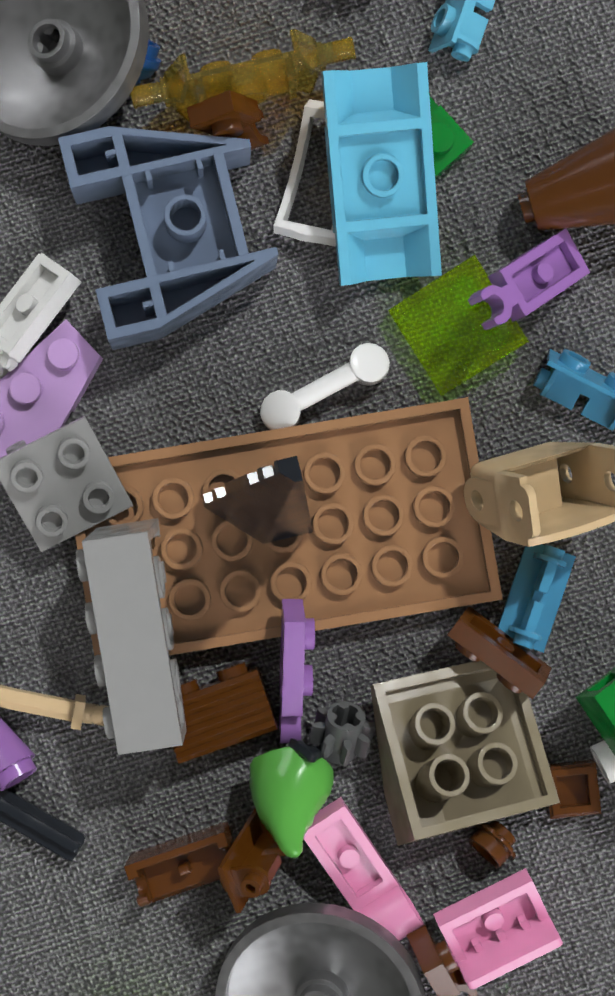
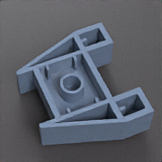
[58,126,279,350]

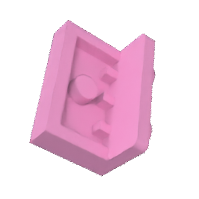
[433,868,563,990]

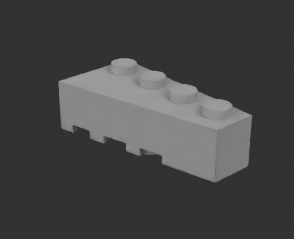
[76,518,187,755]

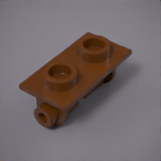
[217,808,286,913]

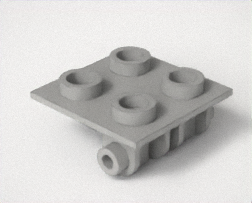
[0,416,134,552]

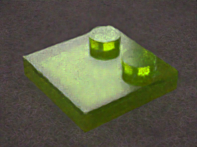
[388,255,529,396]

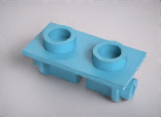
[428,0,495,62]

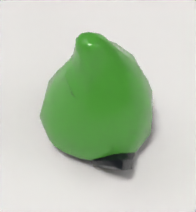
[249,738,334,858]

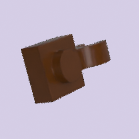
[187,90,269,150]
[407,925,478,996]

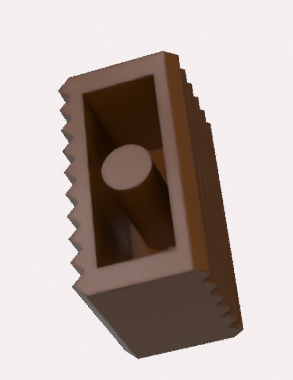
[173,662,279,764]

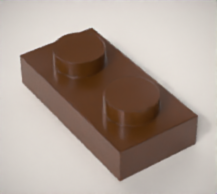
[447,606,552,699]

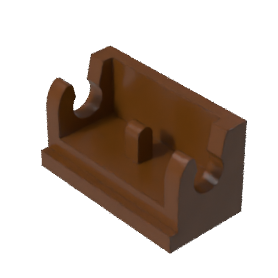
[124,821,234,907]

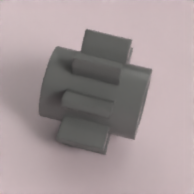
[309,700,376,766]

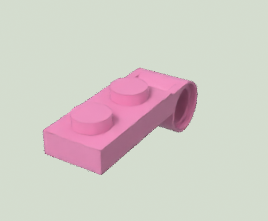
[304,797,424,941]

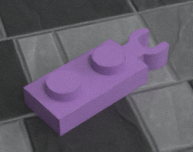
[468,228,590,330]
[279,599,315,743]

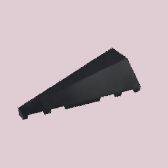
[201,456,313,544]

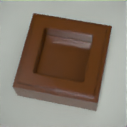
[547,760,602,819]

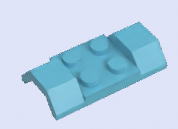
[321,62,442,286]

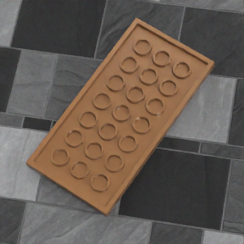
[75,397,503,656]

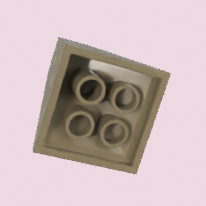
[370,660,560,846]

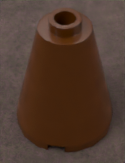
[517,128,615,231]

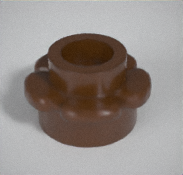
[469,820,516,868]

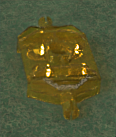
[130,29,356,121]

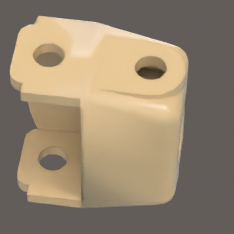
[464,442,615,547]

